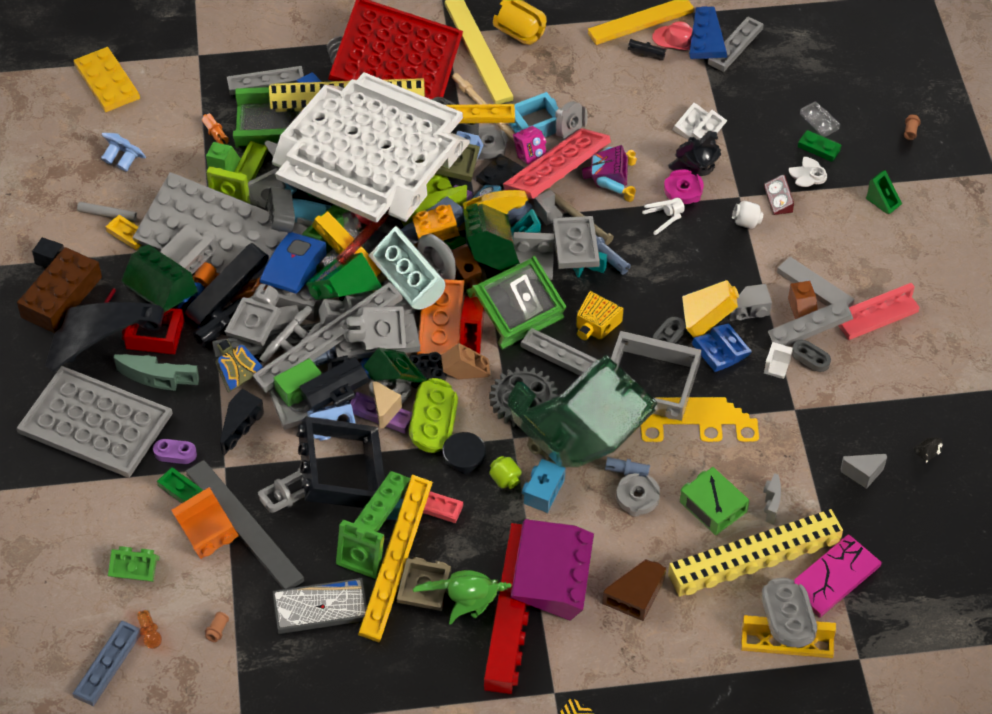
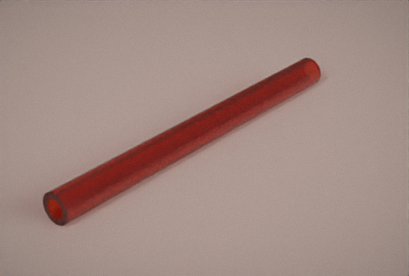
[337,210,391,264]

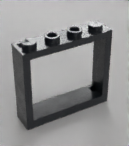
[296,416,385,508]

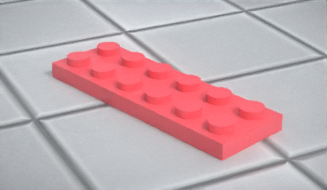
[503,128,611,199]

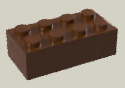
[17,247,102,333]

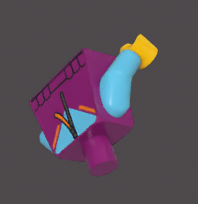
[582,145,637,202]

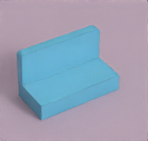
[292,198,331,222]

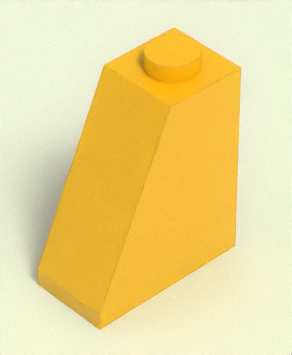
[682,280,739,338]

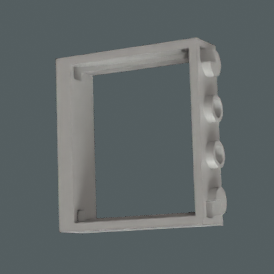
[600,331,701,421]

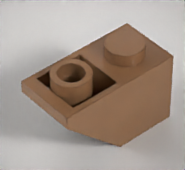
[441,343,490,380]

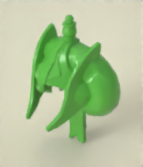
[413,570,512,624]

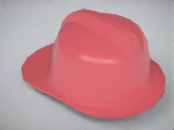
[652,21,692,50]

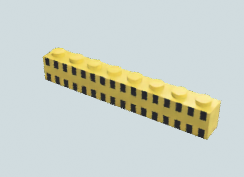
[269,78,425,112]
[668,509,843,597]

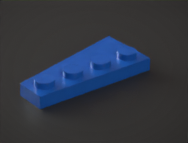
[689,6,727,59]

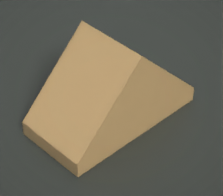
[373,381,402,429]

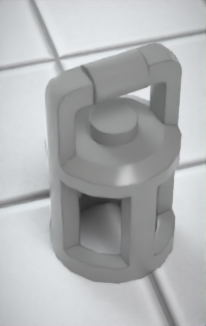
[258,468,305,513]

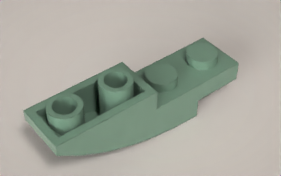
[114,354,199,391]

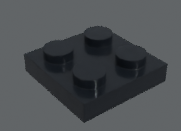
[476,154,524,191]

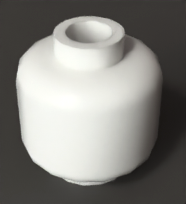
[732,201,763,229]

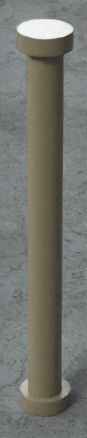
[540,188,614,245]

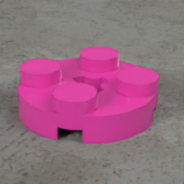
[664,169,704,204]

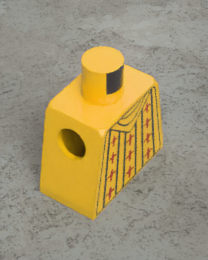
[576,291,623,340]

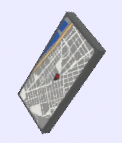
[273,578,367,634]

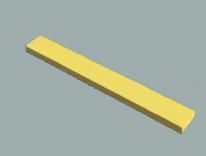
[445,0,513,104]

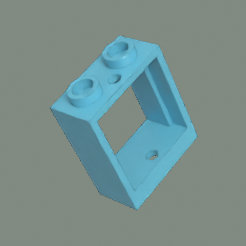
[508,92,558,137]

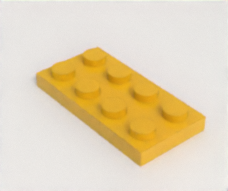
[74,47,140,113]

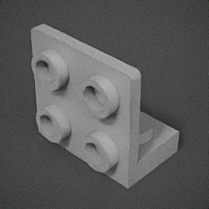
[160,225,217,274]
[514,232,554,280]

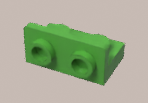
[108,546,160,582]

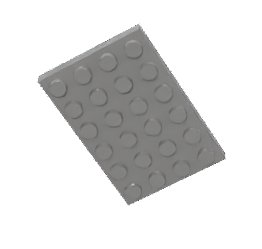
[17,366,173,478]

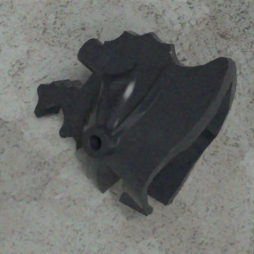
[668,131,721,176]

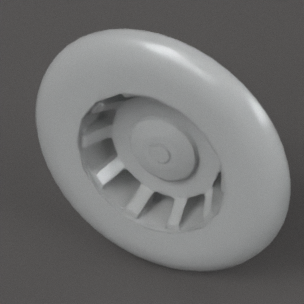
[417,233,456,280]

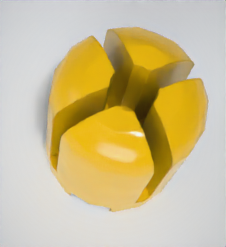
[493,0,547,45]

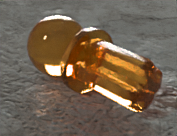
[137,610,162,649]

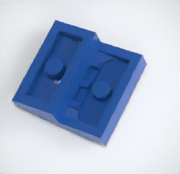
[692,323,752,372]

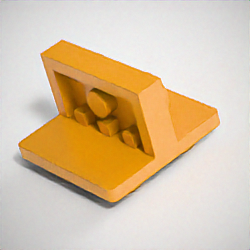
[412,205,460,241]

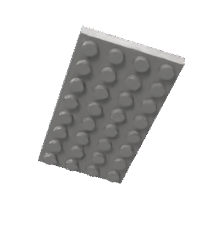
[133,172,308,290]

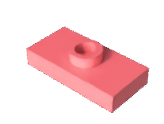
[423,492,463,523]

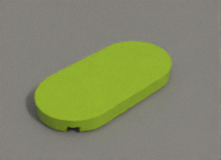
[409,378,458,453]

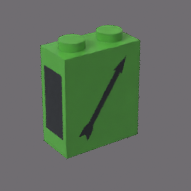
[680,467,749,535]

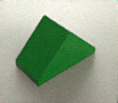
[866,170,902,214]

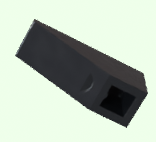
[220,388,264,456]

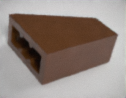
[602,559,666,621]

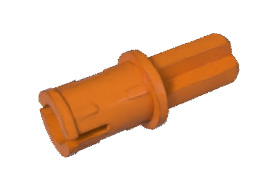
[202,114,229,144]

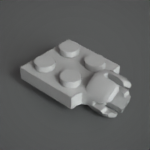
[225,284,281,346]
[343,306,406,351]

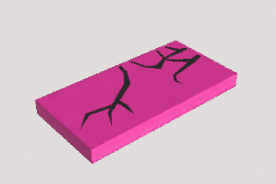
[794,534,882,618]

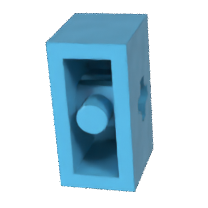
[522,459,566,513]

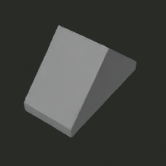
[841,454,887,489]

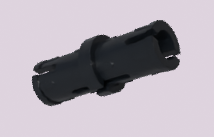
[627,39,667,60]

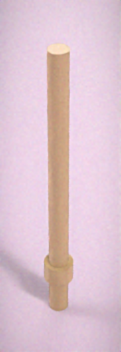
[452,73,515,142]

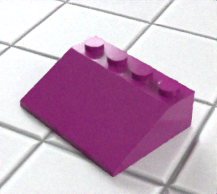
[510,519,594,621]

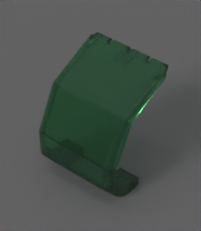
[508,355,657,468]

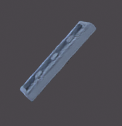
[72,620,142,707]

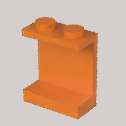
[171,487,239,559]

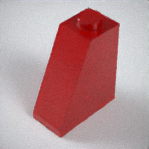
[460,296,485,354]

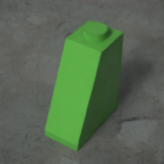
[206,142,241,172]

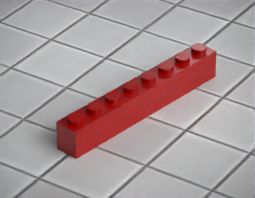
[484,523,531,694]

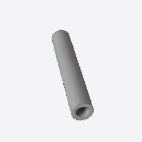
[77,202,137,222]

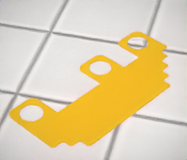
[640,397,759,442]

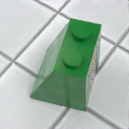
[306,252,382,300]

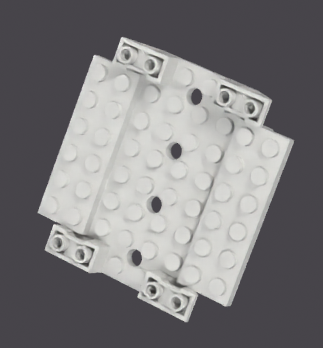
[272,72,470,223]

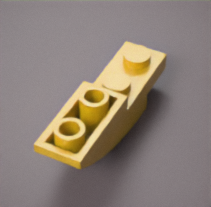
[458,190,528,231]

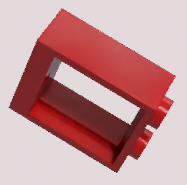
[122,308,184,355]

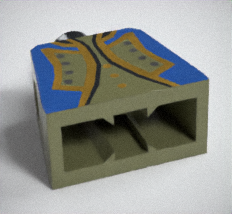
[215,339,264,393]

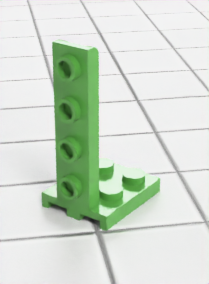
[336,471,410,579]

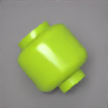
[489,456,522,489]

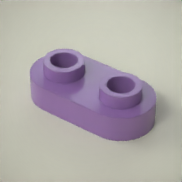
[153,439,197,464]

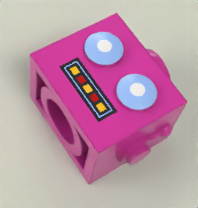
[513,126,547,164]

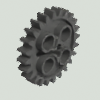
[489,367,558,428]

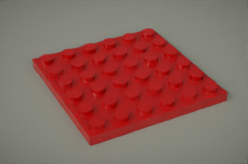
[328,0,463,100]

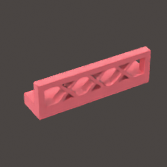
[838,283,920,340]

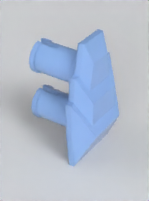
[101,133,146,172]

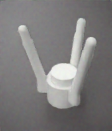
[642,198,684,235]

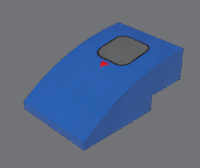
[260,232,326,294]

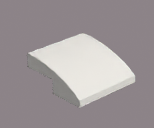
[672,103,727,140]

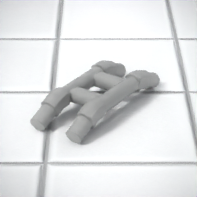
[259,306,325,363]

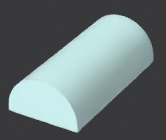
[368,226,445,309]

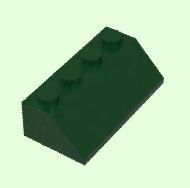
[463,204,514,259]
[122,244,198,312]

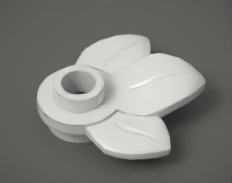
[789,157,827,187]

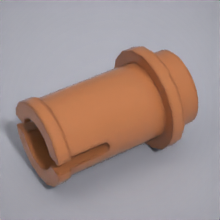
[904,115,921,140]
[205,612,229,642]

